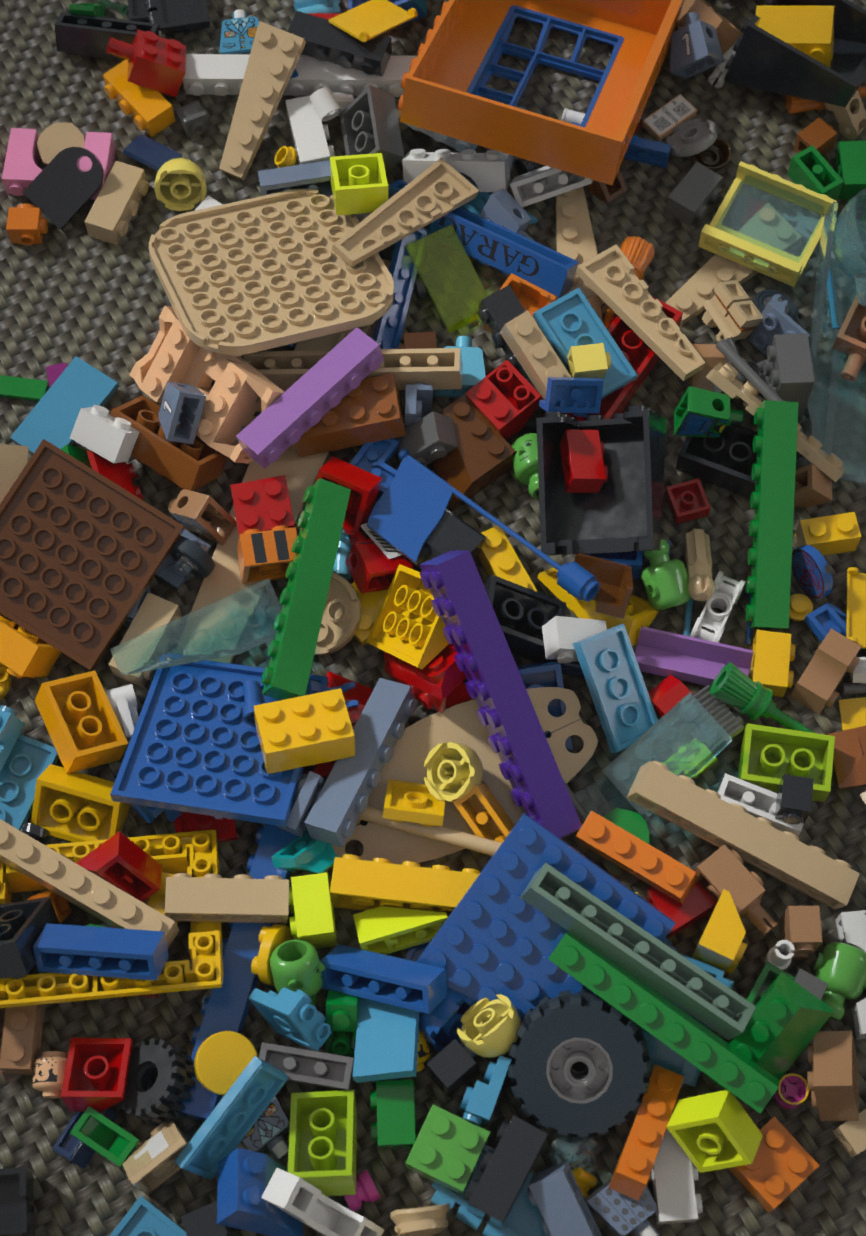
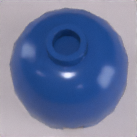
[419,988,476,1052]

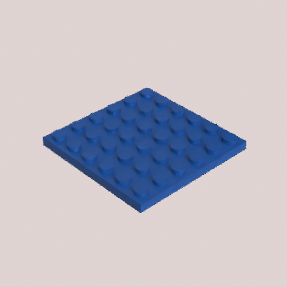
[110,654,329,827]
[416,813,676,1022]

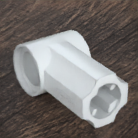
[310,87,355,122]
[105,684,139,744]

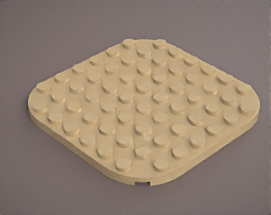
[149,189,394,357]

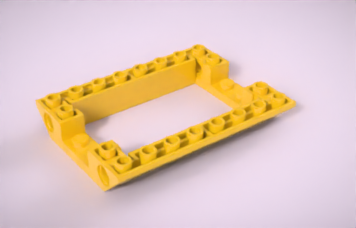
[0,830,224,1008]

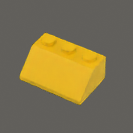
[756,6,834,68]
[31,764,130,842]
[692,889,747,977]

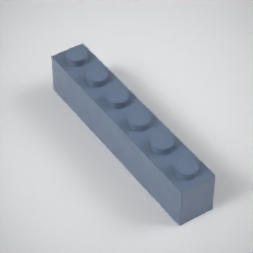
[304,678,417,848]

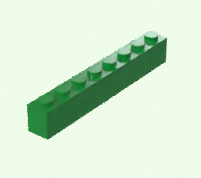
[745,400,799,630]
[261,478,351,700]
[548,931,780,1113]

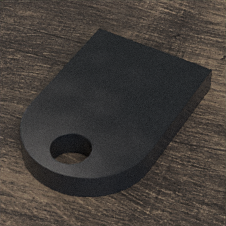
[22,147,104,229]

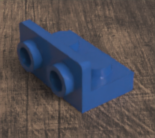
[539,377,604,417]

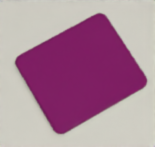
[46,362,67,387]

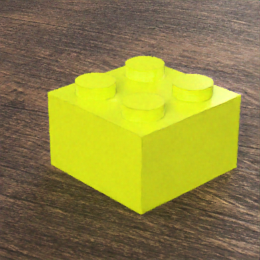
[330,153,388,216]
[289,873,338,949]
[667,1090,763,1173]

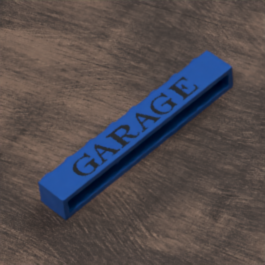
[388,179,579,298]

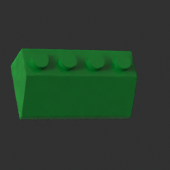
[705,972,834,1090]

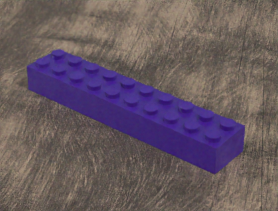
[420,550,582,838]

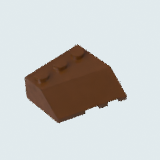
[431,395,516,512]

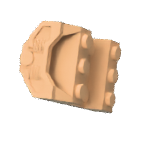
[129,306,284,464]

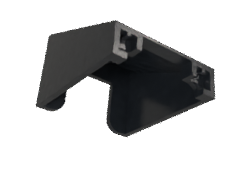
[724,0,866,107]
[536,406,666,556]

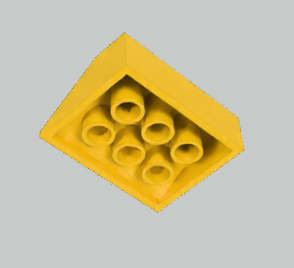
[366,564,449,669]

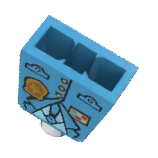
[220,9,259,55]

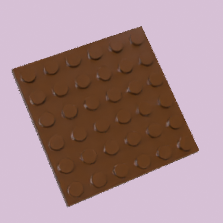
[0,439,186,671]

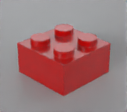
[665,478,710,524]

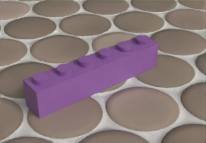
[236,327,384,469]

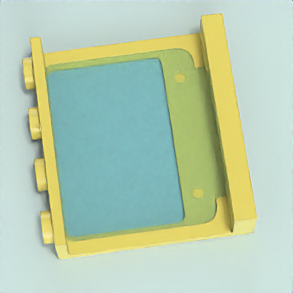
[698,161,837,287]

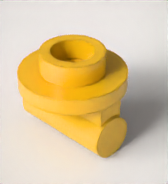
[571,1166,597,1198]

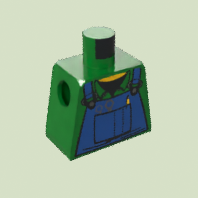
[674,386,743,438]

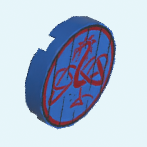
[791,545,833,600]

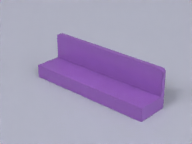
[635,627,754,686]

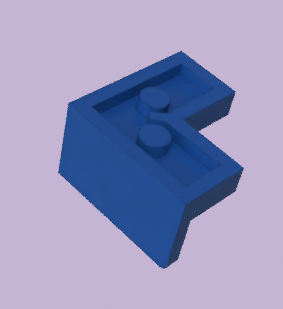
[349,438,399,502]

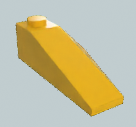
[537,568,659,646]

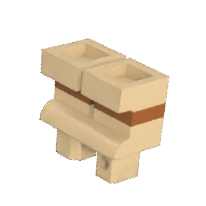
[702,280,763,342]

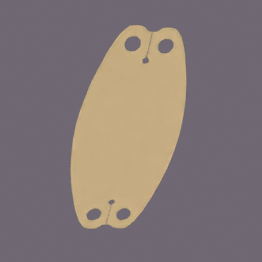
[332,687,598,865]

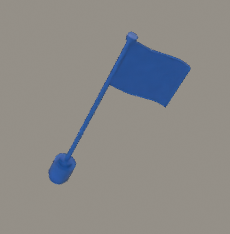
[367,448,600,602]

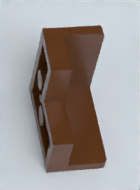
[568,553,633,619]

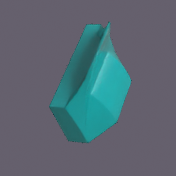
[271,830,338,874]

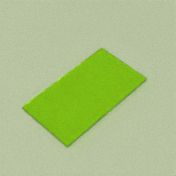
[405,224,488,333]

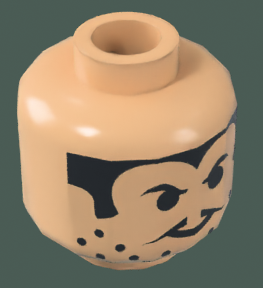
[33,1051,67,1098]

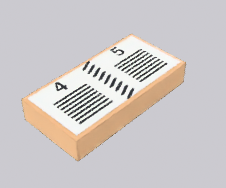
[642,94,697,141]

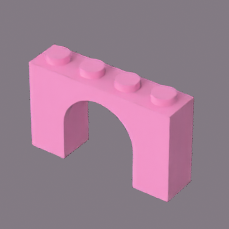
[2,128,116,200]

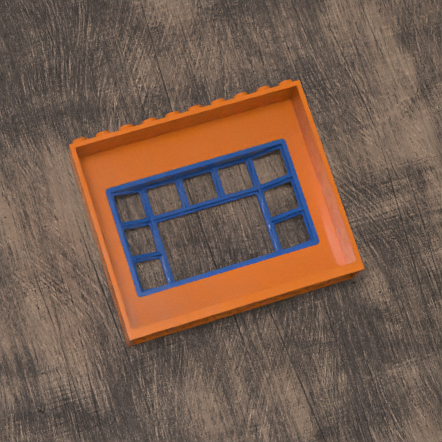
[398,0,683,185]

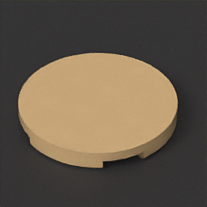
[279,573,362,655]

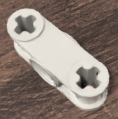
[690,571,746,643]

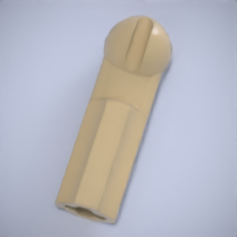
[684,529,715,601]

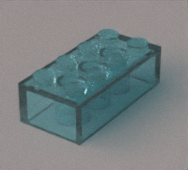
[602,693,733,819]

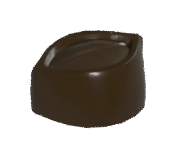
[691,137,731,172]

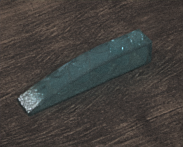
[110,578,282,676]

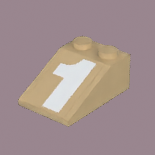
[122,1121,189,1195]

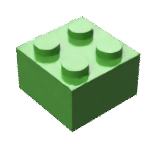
[405,1105,490,1196]

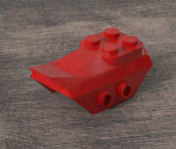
[383,644,466,713]

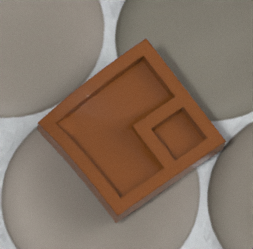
[828,726,866,790]

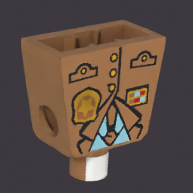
[168,489,237,545]

